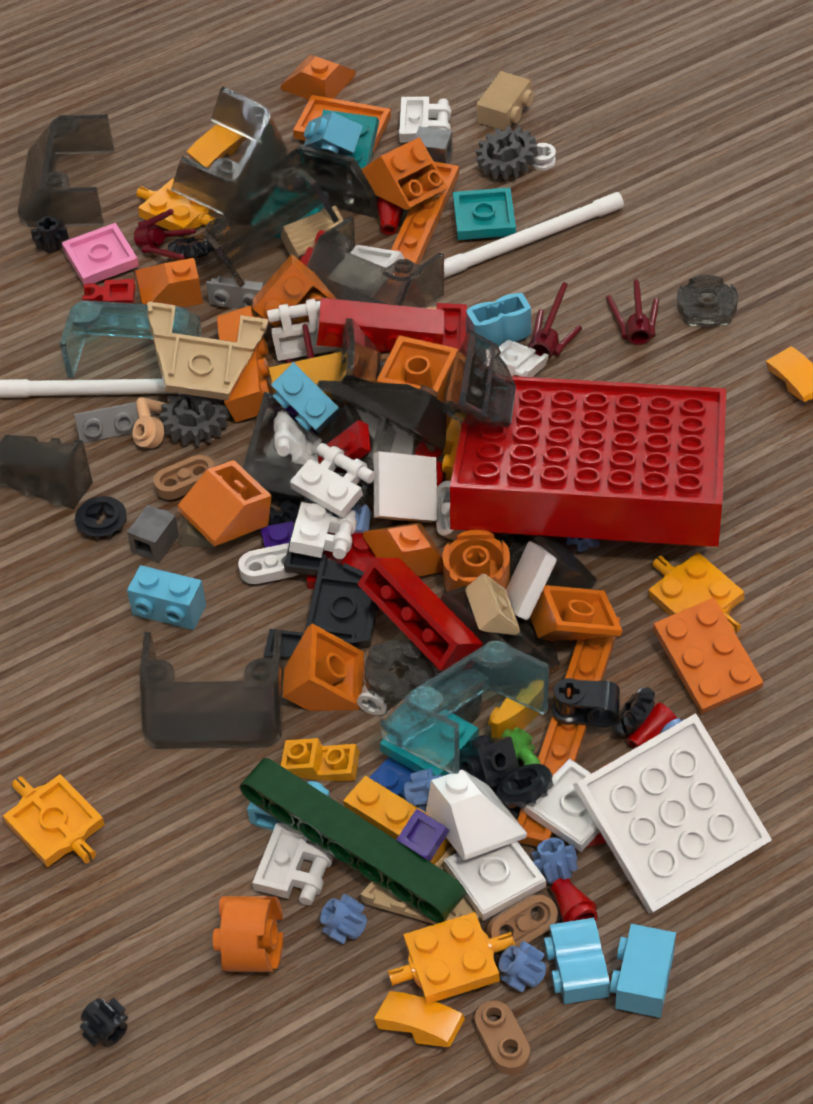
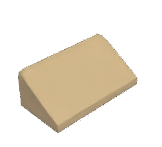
[465,573,520,635]

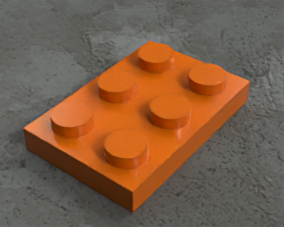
[293,95,391,153]
[652,597,764,715]

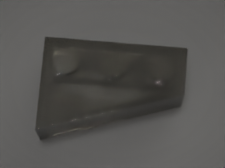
[0,435,93,510]

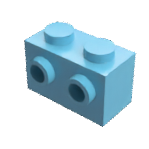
[303,112,363,160]
[271,362,341,434]
[127,565,206,630]
[610,924,676,1018]

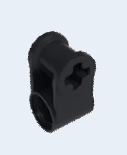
[552,678,620,728]

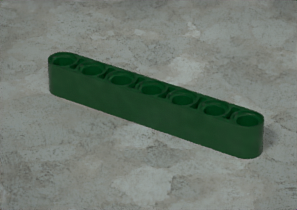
[239,758,466,923]

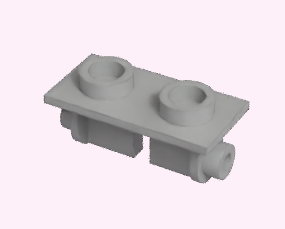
[206,276,266,309]
[74,402,139,443]

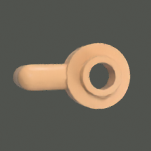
[132,397,166,449]

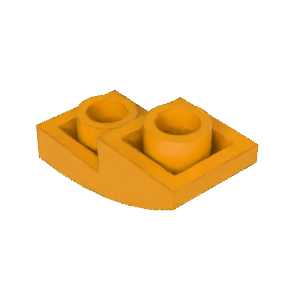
[186,118,249,172]
[766,346,813,402]
[439,417,461,481]
[488,676,548,738]
[281,738,360,781]
[374,991,465,1047]

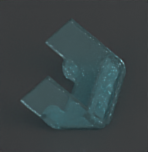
[60,301,201,378]
[380,641,549,774]

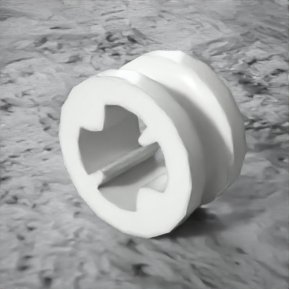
[531,143,556,171]
[357,682,392,716]

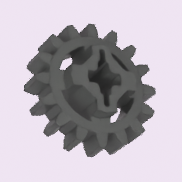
[475,126,539,180]
[160,393,229,446]

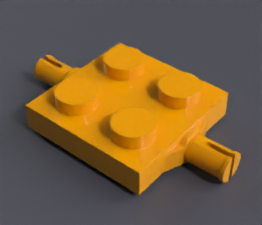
[136,178,222,236]
[648,552,744,633]
[3,774,105,868]
[387,912,515,1004]

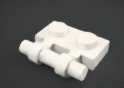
[399,97,451,142]
[267,299,338,361]
[274,410,322,472]
[290,443,376,518]
[289,502,357,559]
[252,822,334,906]

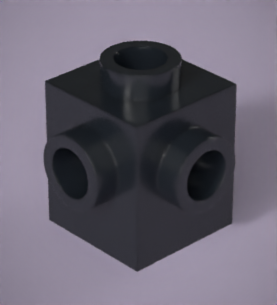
[457,734,519,788]

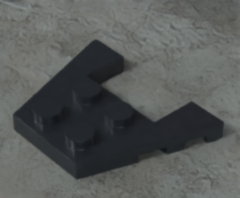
[264,540,379,662]

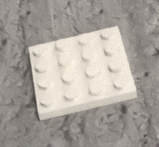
[573,713,772,914]

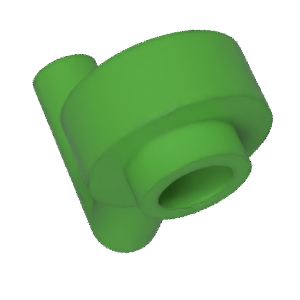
[501,727,540,765]

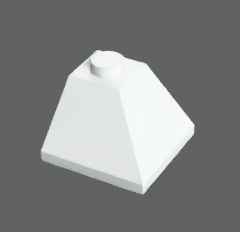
[426,770,527,860]

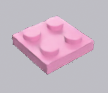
[62,223,139,285]

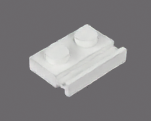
[484,340,549,377]

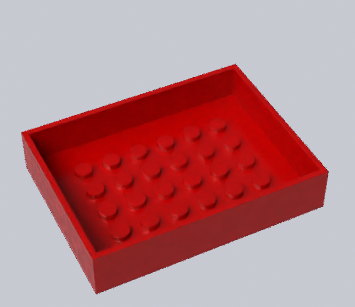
[450,374,726,547]

